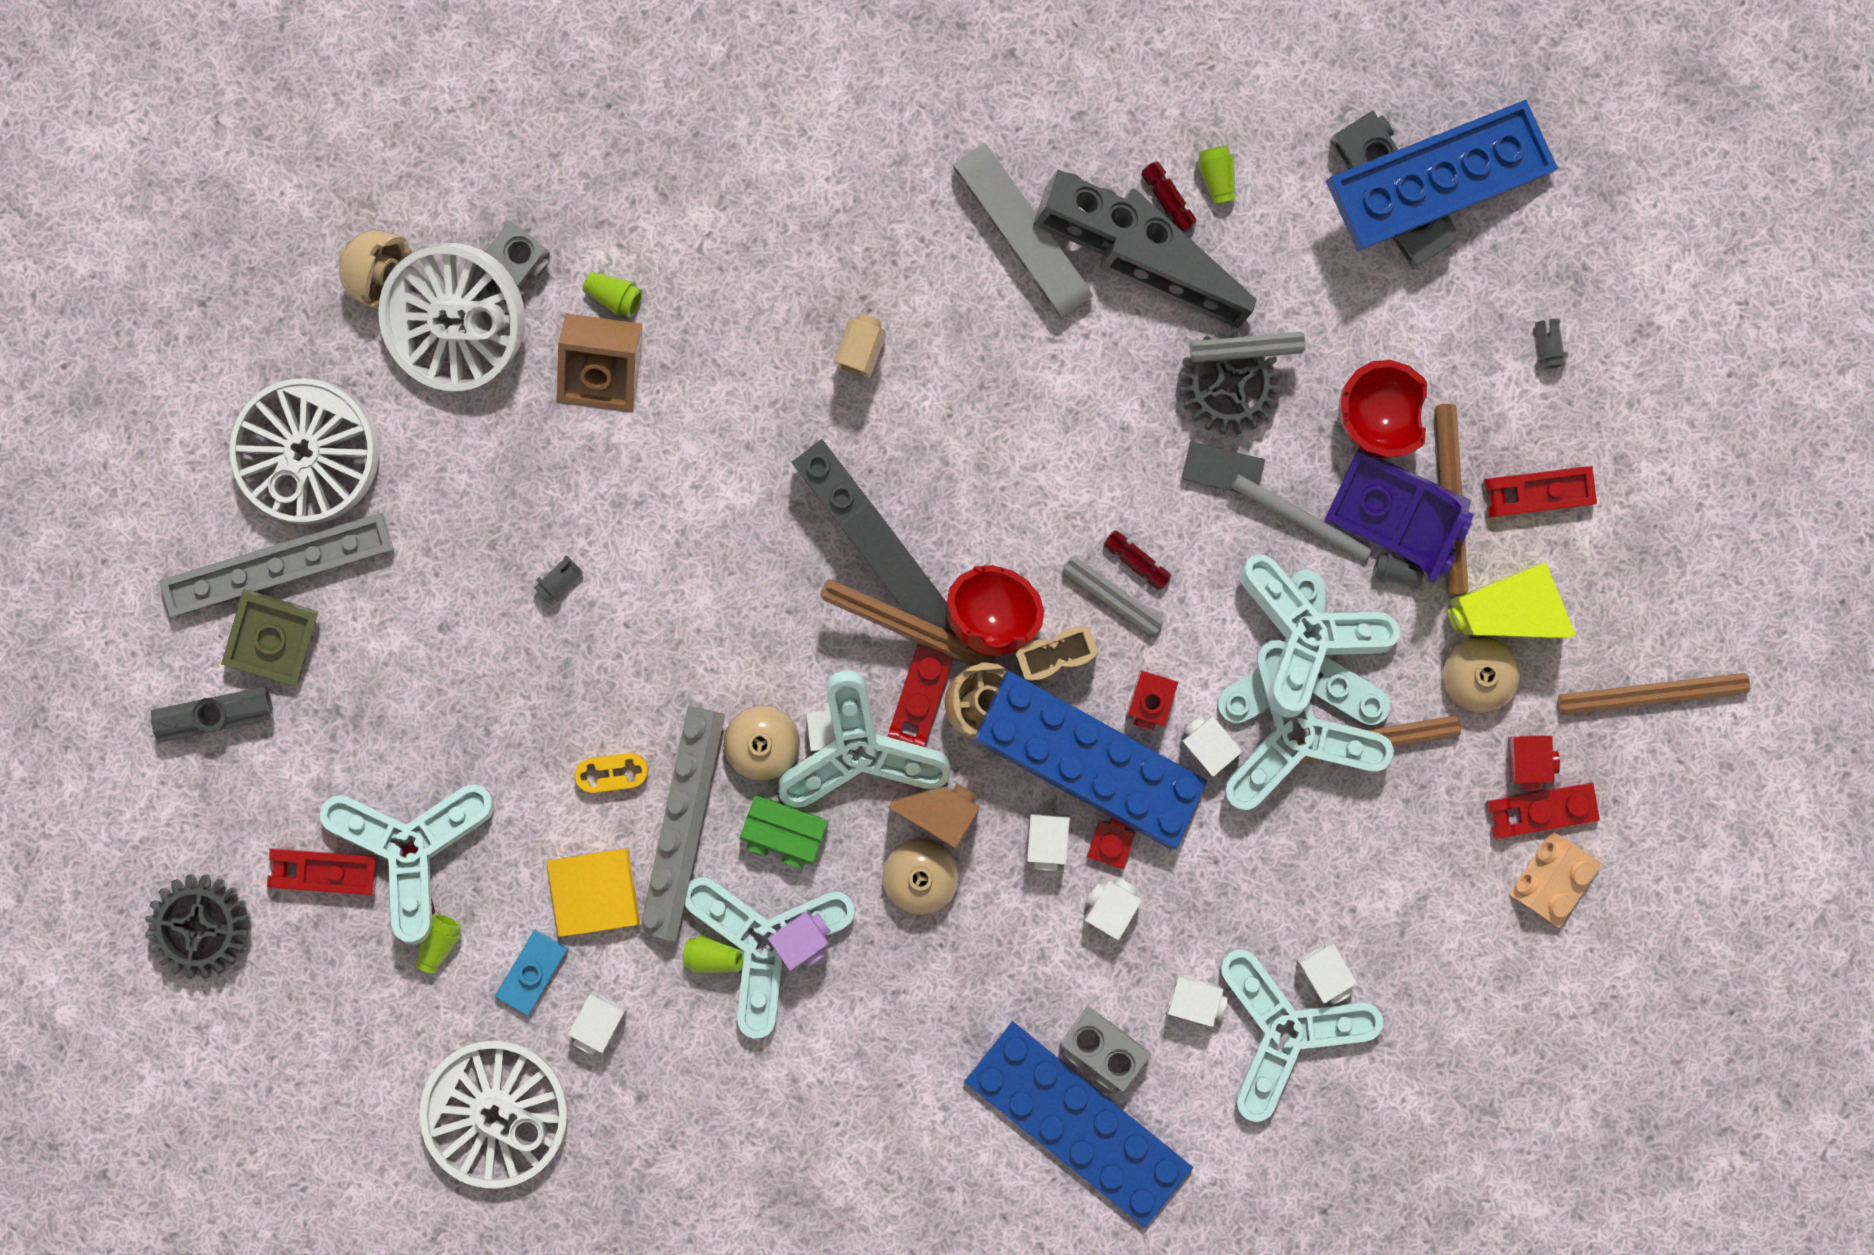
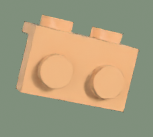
[1510,832,1602,928]

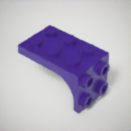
[1325,448,1474,584]

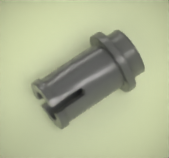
[1535,319,1569,369]
[1373,552,1424,589]
[534,555,583,604]

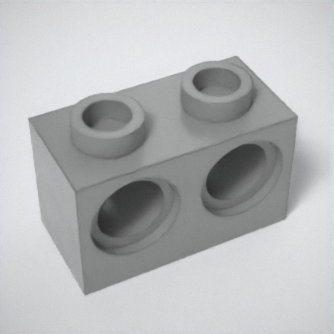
[469,220,550,307]
[1060,1005,1151,1092]

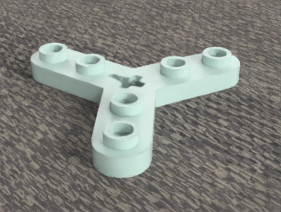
[1239,555,1400,718]
[1217,570,1390,725]
[1225,640,1394,810]
[779,671,950,808]
[320,785,494,945]
[685,877,855,1039]
[1220,949,1383,1122]

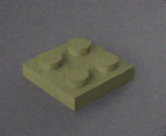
[221,589,319,686]

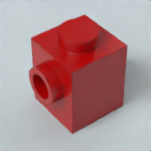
[1126,670,1179,731]
[1508,735,1560,791]

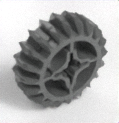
[1178,331,1282,435]
[145,874,251,979]

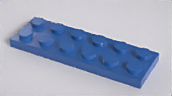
[1325,100,1558,252]
[973,671,1208,850]
[964,1020,1194,1227]

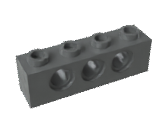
[1330,110,1456,269]

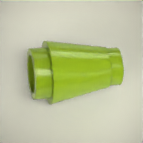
[1197,145,1236,204]
[583,271,643,318]
[415,913,461,974]
[683,935,744,974]

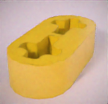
[575,753,649,793]

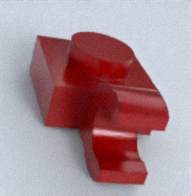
[1087,818,1136,869]

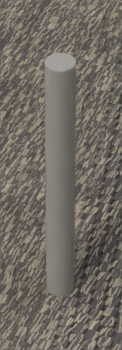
[1231,474,1372,561]

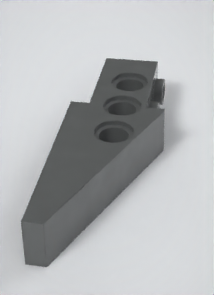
[1033,169,1257,328]
[791,439,954,633]

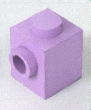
[768,909,831,970]

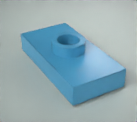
[495,929,568,1016]

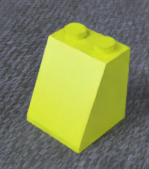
[1446,562,1576,639]

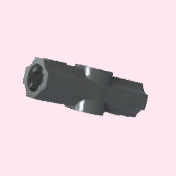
[151,686,274,743]

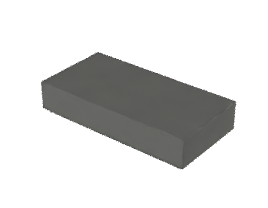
[1181,441,1266,494]

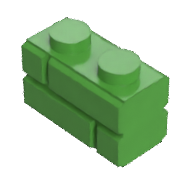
[739,794,829,869]

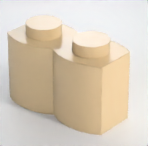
[834,313,886,379]
[1016,626,1098,682]

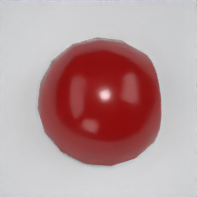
[1338,360,1427,458]
[946,565,1045,656]

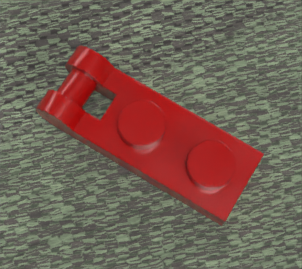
[1483,466,1597,518]
[887,644,953,747]
[1486,782,1600,839]
[267,848,378,895]

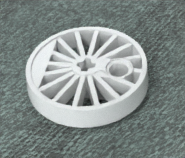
[378,243,525,391]
[230,378,379,525]
[419,1040,567,1189]

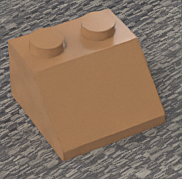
[556,313,643,412]
[889,783,980,848]

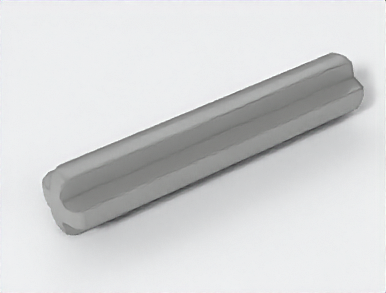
[1190,332,1306,362]
[1062,557,1163,636]

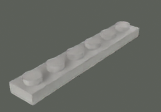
[159,513,394,618]
[639,706,725,941]

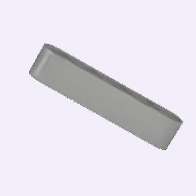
[953,143,1093,319]

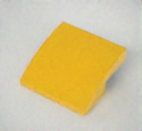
[547,848,640,937]

